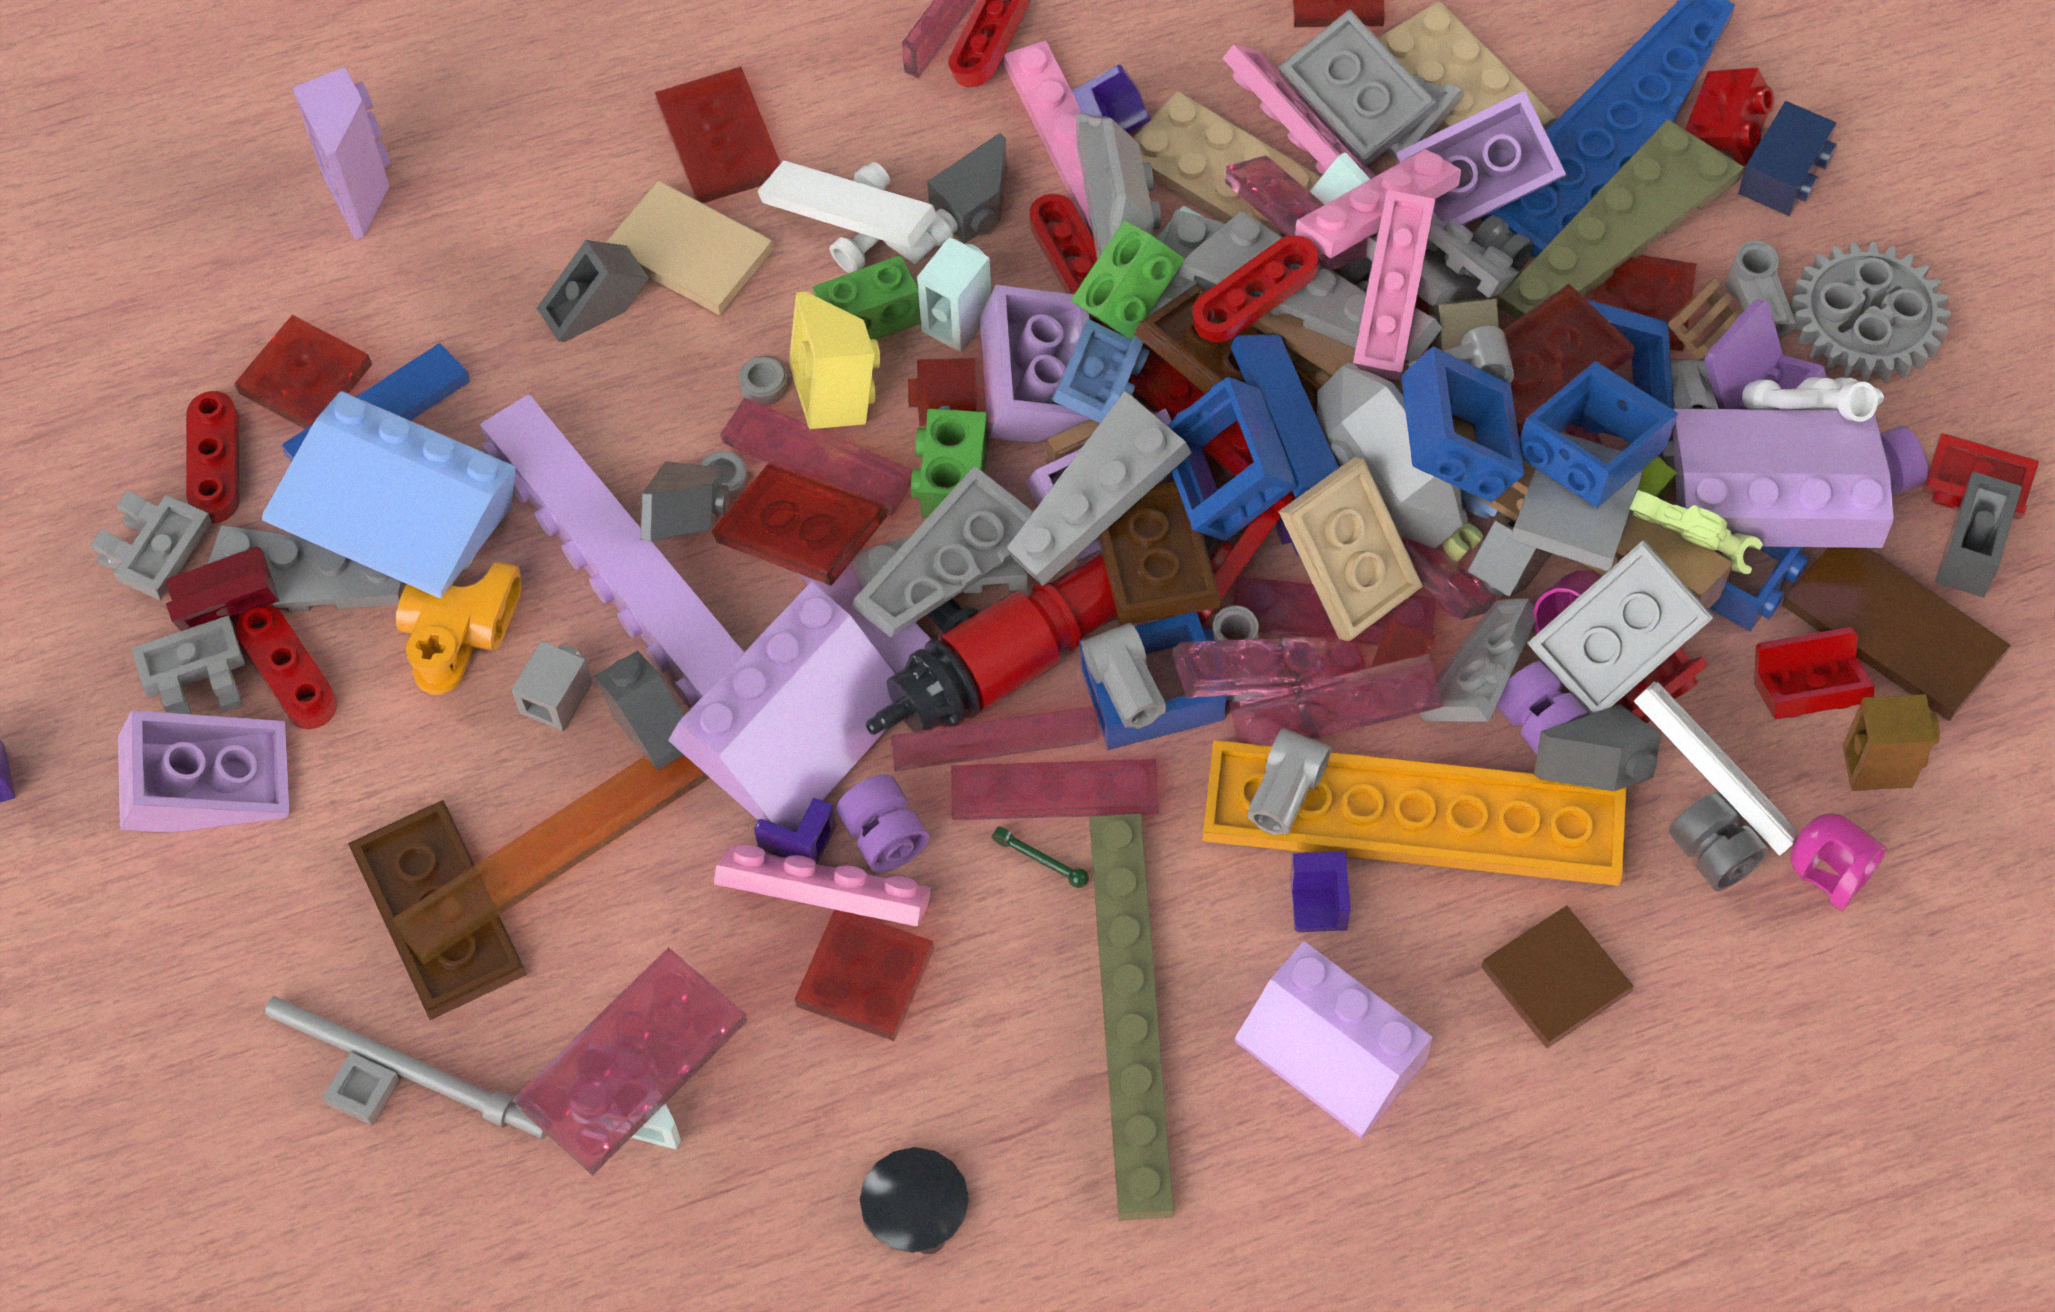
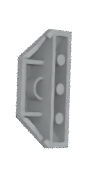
[1076,112,1161,260]
[1317,362,1468,548]

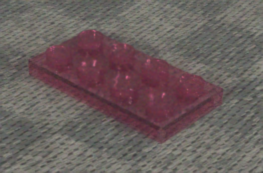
[513,947,747,1176]

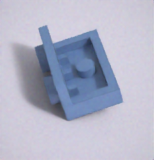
[1052,319,1150,423]

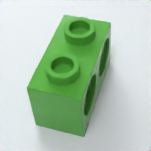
[1071,220,1185,340]
[812,255,921,340]
[911,409,988,518]

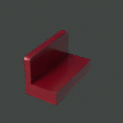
[166,547,280,631]

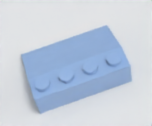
[262,391,516,599]

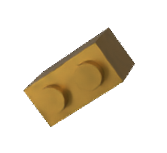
[1842,694,1940,791]

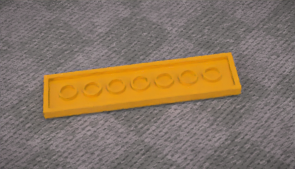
[1202,740,1626,886]

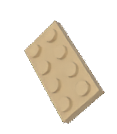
[1377,1,1556,131]
[1133,91,1321,238]

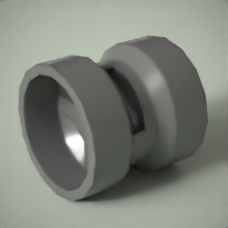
[1471,215,1534,272]

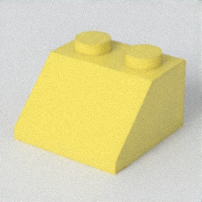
[789,291,880,429]

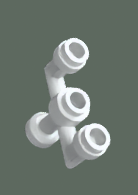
[830,162,958,273]
[1742,377,1884,422]

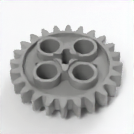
[1790,242,1951,383]

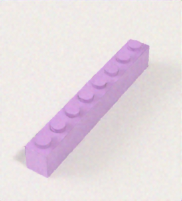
[480,394,744,708]

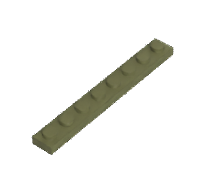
[1089,814,1174,1221]

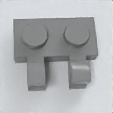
[90,491,212,600]
[131,615,245,715]

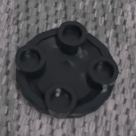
[859,1147,969,1255]

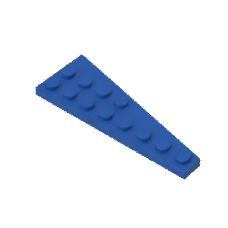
[1479,0,1735,257]

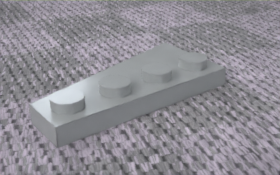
[1179,211,1366,348]
[1007,391,1192,586]
[851,466,1033,638]
[208,525,406,613]

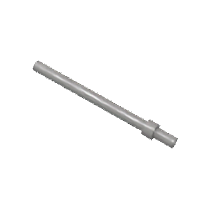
[265,996,553,1139]

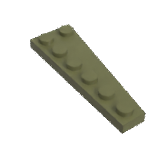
[1497,119,1744,333]

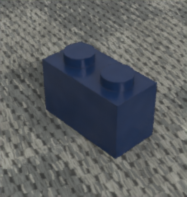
[1738,100,1838,216]

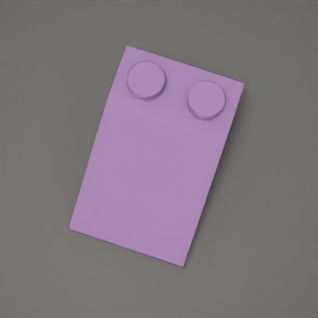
[118,710,289,833]

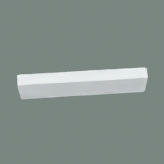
[758,160,937,249]
[1634,681,1798,856]

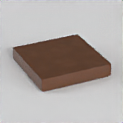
[1481,905,1633,1049]

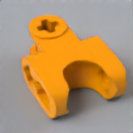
[396,561,522,695]

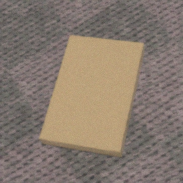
[606,180,774,315]
[1278,457,1423,641]

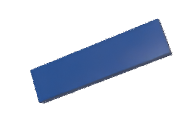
[1231,335,1339,498]
[282,343,470,462]

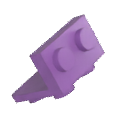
[1705,299,1827,410]

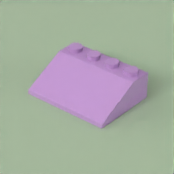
[1673,409,1894,548]
[668,581,895,832]

